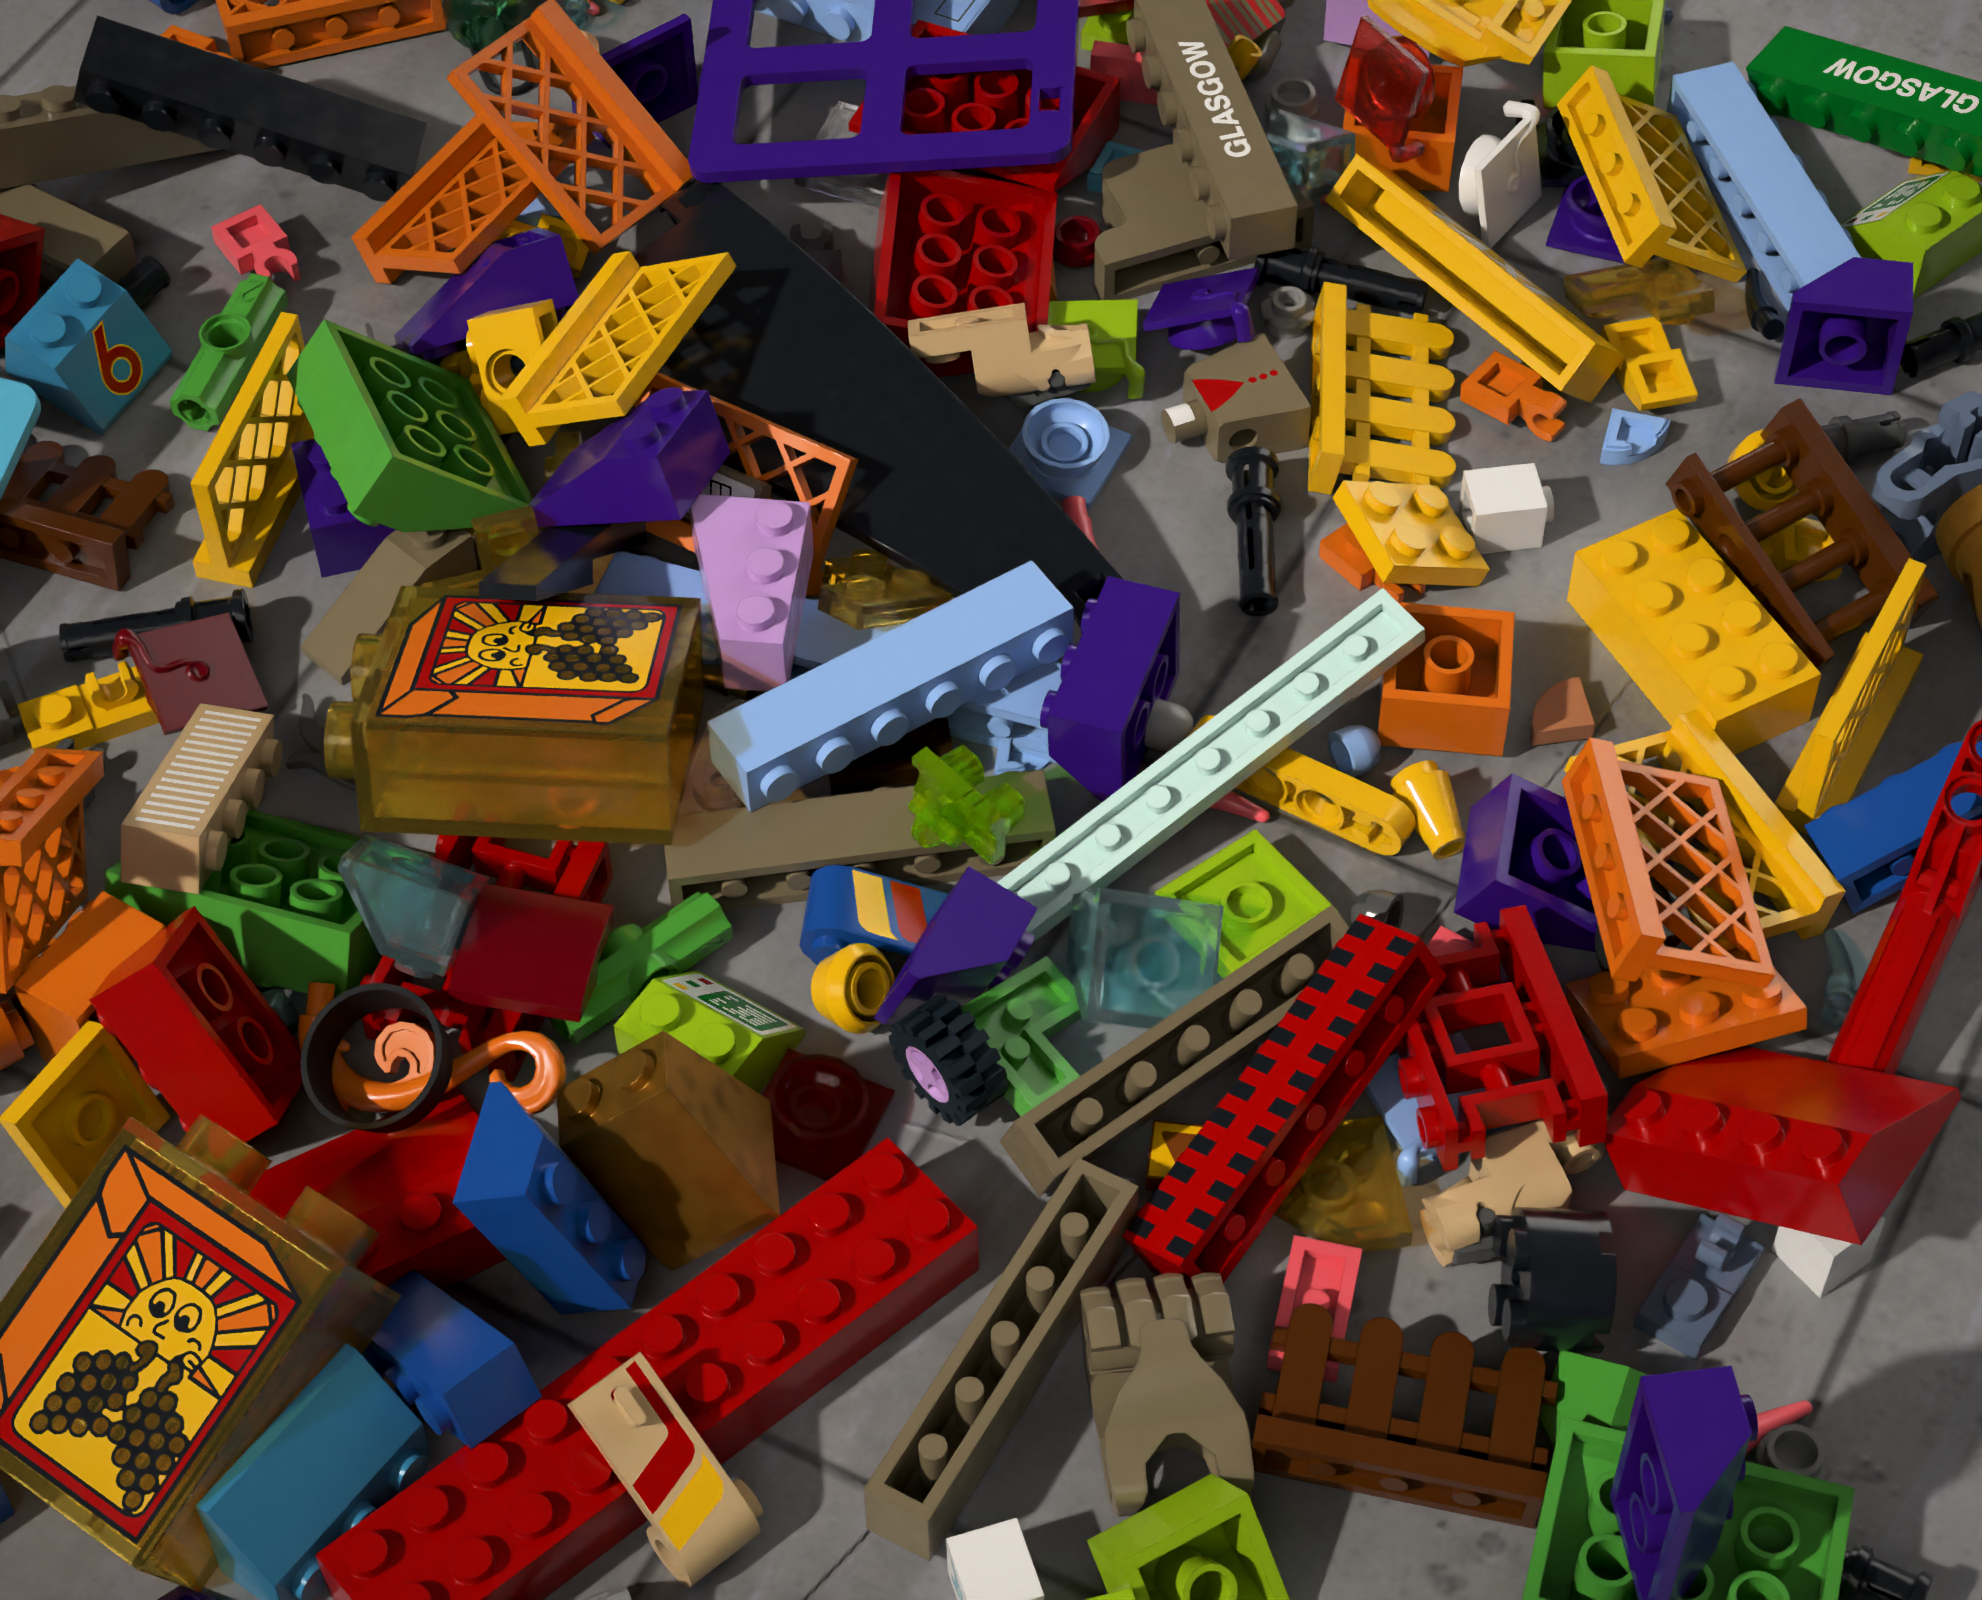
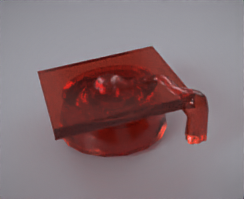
[1335,15,1436,163]
[762,1048,895,1181]

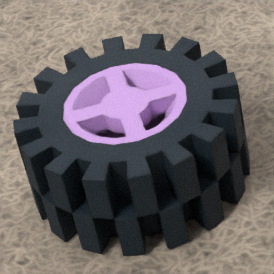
[889,994,1008,1126]

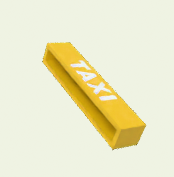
[1324,153,1625,403]

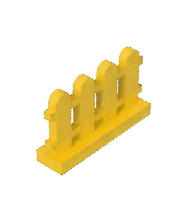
[1308,282,1456,495]

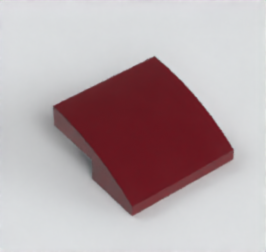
[448,884,614,1023]

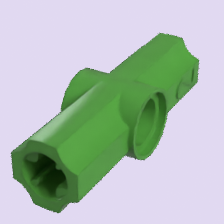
[170,273,288,432]
[548,892,733,1044]

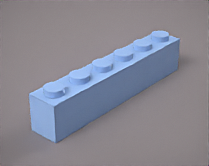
[1666,62,1861,313]
[707,560,1074,813]

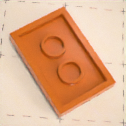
[1565,948,1807,1079]

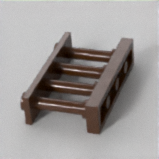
[1666,398,1940,671]

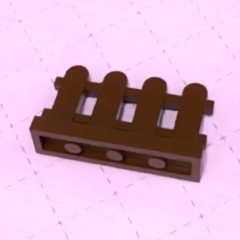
[0,441,174,591]
[1251,1303,1558,1529]

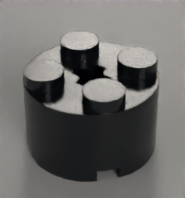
[1488,1207,1617,1353]

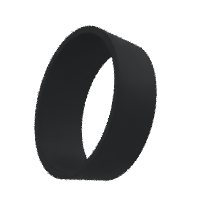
[300,983,453,1133]

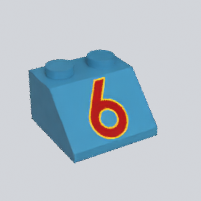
[5,258,172,436]

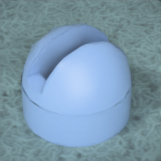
[1328,724,1381,778]

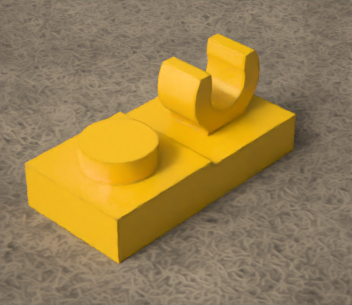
[17,661,159,752]

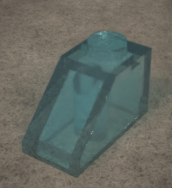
[1267,109,1356,200]

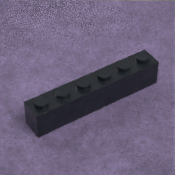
[73,15,427,202]

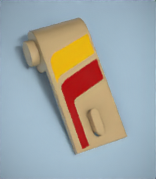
[567,1352,763,1588]

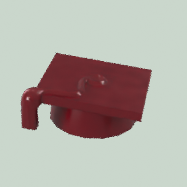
[112,612,268,735]

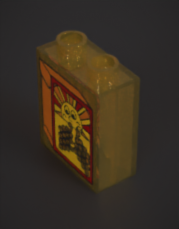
[324,586,705,845]
[0,1113,402,1592]

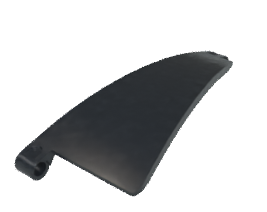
[510,179,1123,628]

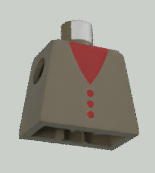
[1161,332,1312,463]

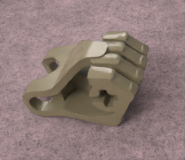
[1079,1272,1254,1517]

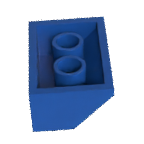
[453,1081,647,1315]

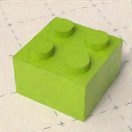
[1543,0,1665,108]

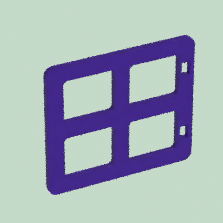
[688,0,1080,183]

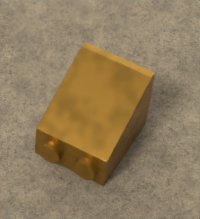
[557,1030,780,1271]

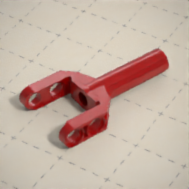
[1825,719,1982,1075]

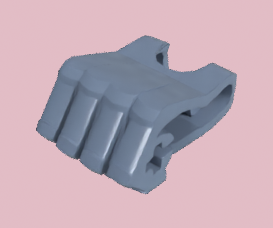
[1872,391,1982,563]

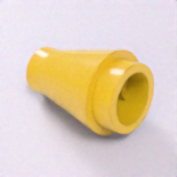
[1390,760,1466,860]

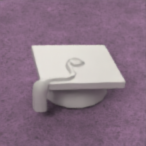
[1459,101,1542,249]

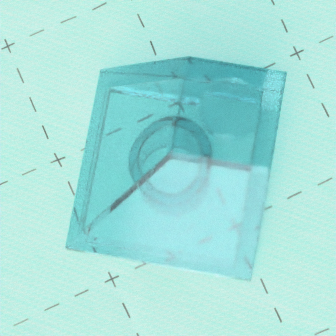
[337,833,490,979]
[1066,887,1223,1030]

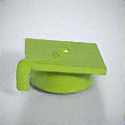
[1048,299,1145,399]

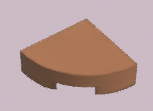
[1530,676,1595,746]

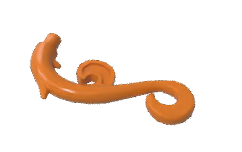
[298,982,567,1115]

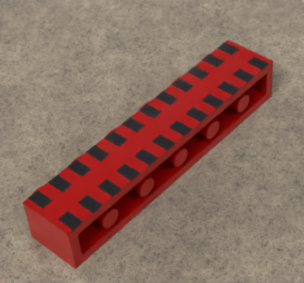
[1121,914,1447,1288]

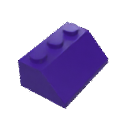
[1040,576,1180,802]
[1610,1366,1758,1600]

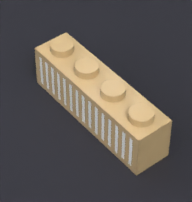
[121,703,282,894]

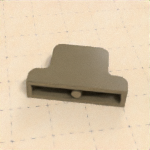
[1094,143,1315,300]

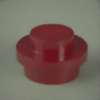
[1053,215,1102,268]

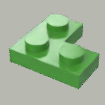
[961,956,1089,1116]

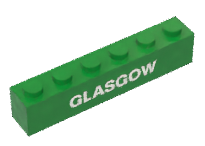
[1746,26,1982,178]

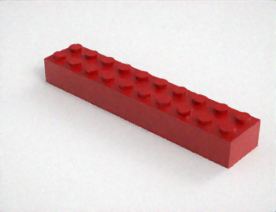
[315,1137,979,1600]

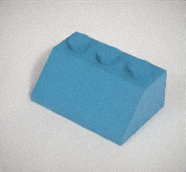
[196,1343,432,1600]

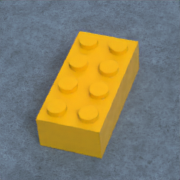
[1567,508,1822,755]

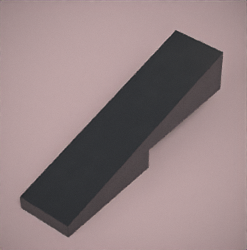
[479,522,646,601]

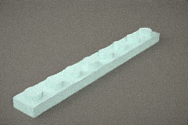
[997,588,1425,944]

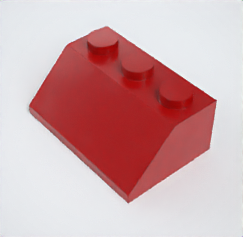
[89,906,303,1161]

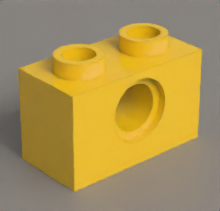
[466,299,558,435]

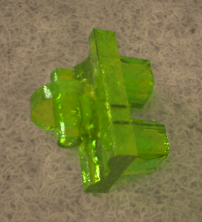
[908,744,1024,865]

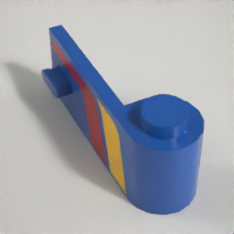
[799,865,948,965]

